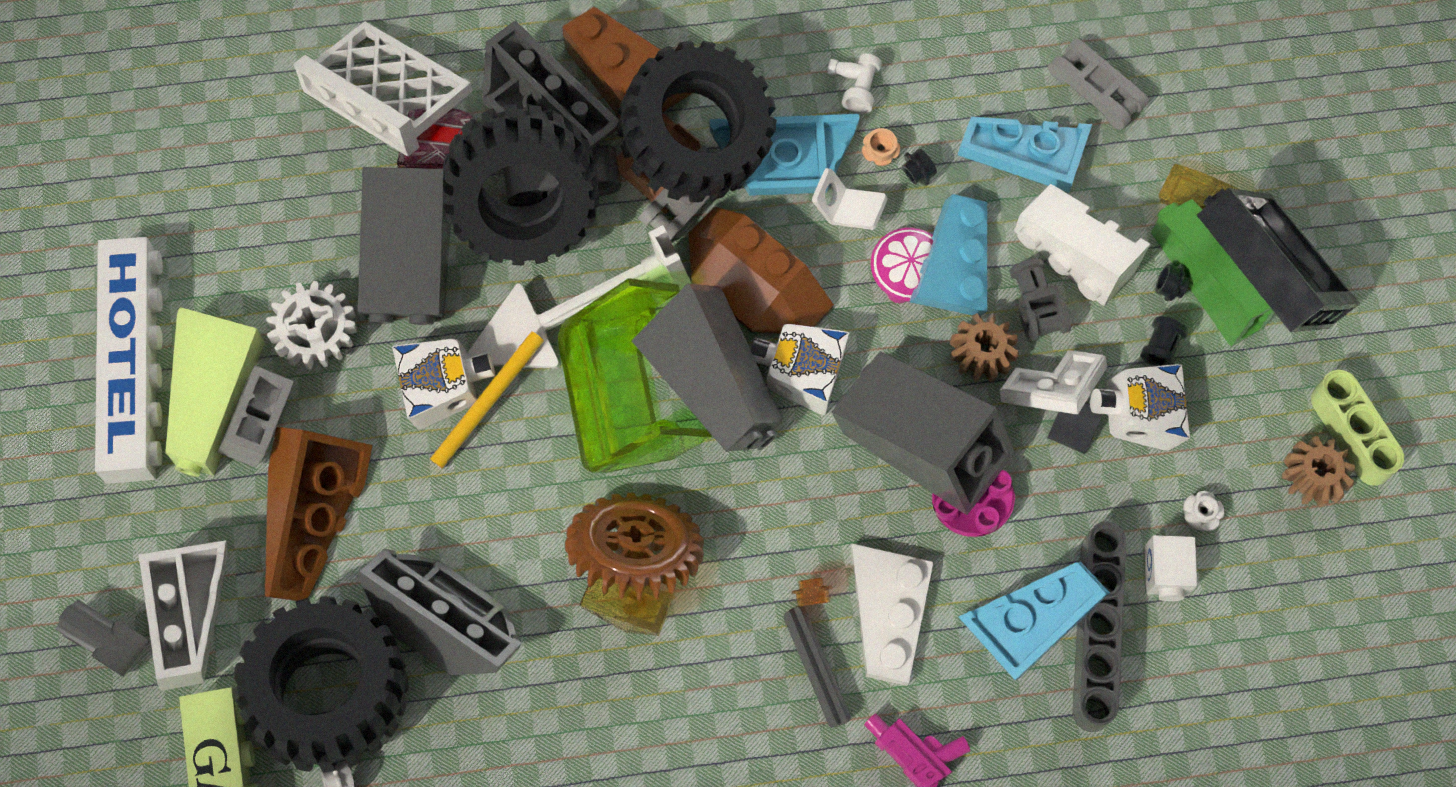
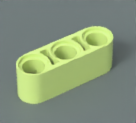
[1311,369,1404,486]

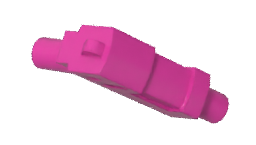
[864,713,971,787]

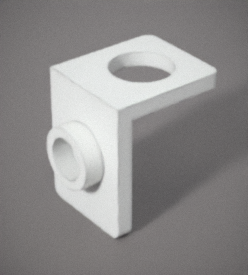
[812,168,888,230]

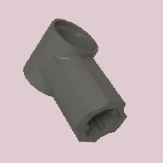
[55,599,149,677]

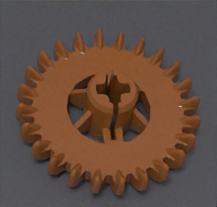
[565,492,704,601]

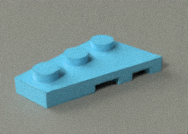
[958,117,1092,193]
[909,194,987,316]

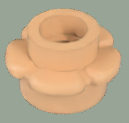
[862,128,900,166]

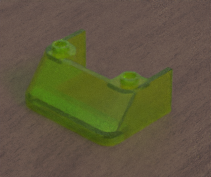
[558,278,712,473]

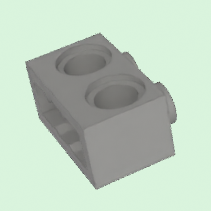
[217,366,294,467]

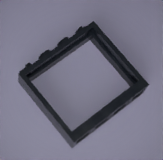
[1197,188,1360,332]

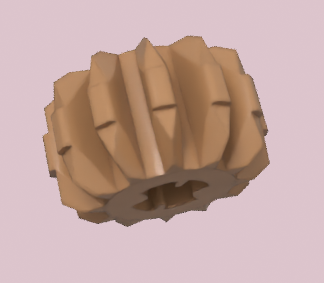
[950,313,1019,383]
[1281,436,1355,508]

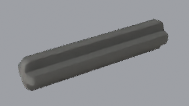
[784,606,851,728]

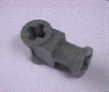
[1009,258,1071,342]

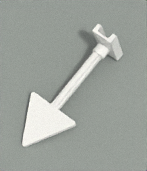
[467,225,692,369]

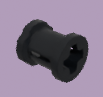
[1140,316,1188,366]

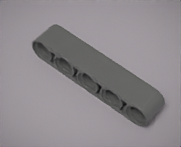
[1072,521,1126,732]

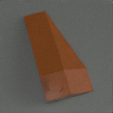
[265,427,373,601]

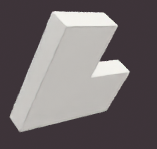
[1000,350,1107,414]

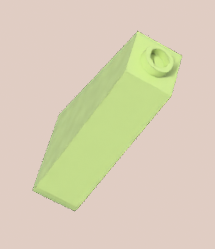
[165,307,265,477]

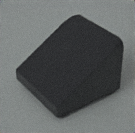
[1047,402,1103,454]

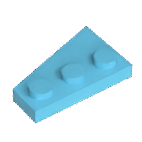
[959,561,1110,680]

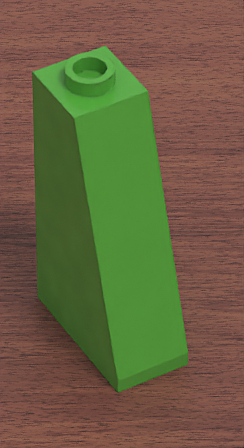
[1151,199,1275,347]

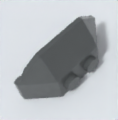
[483,20,619,149]
[357,548,522,675]

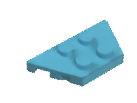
[709,114,859,196]

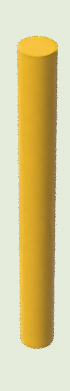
[430,331,544,469]

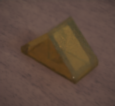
[579,578,675,636]

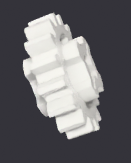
[266,281,357,370]

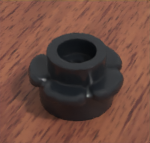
[902,149,937,186]
[1155,264,1190,301]

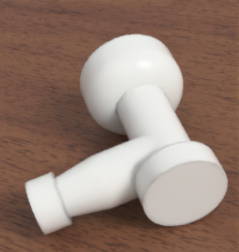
[828,54,882,114]

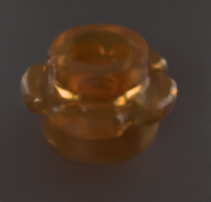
[791,578,833,607]

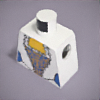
[751,324,849,415]
[392,339,495,430]
[1090,364,1190,451]

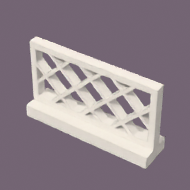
[294,21,473,156]

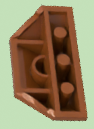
[689,207,834,334]

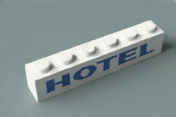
[95,237,163,484]

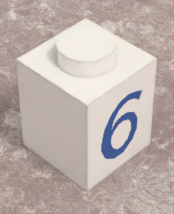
[1144,535,1197,601]

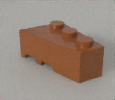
[562,6,692,119]

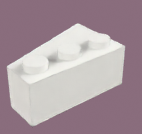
[1014,184,1150,307]
[139,540,228,691]

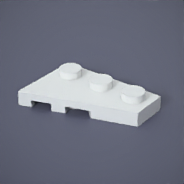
[851,544,933,686]

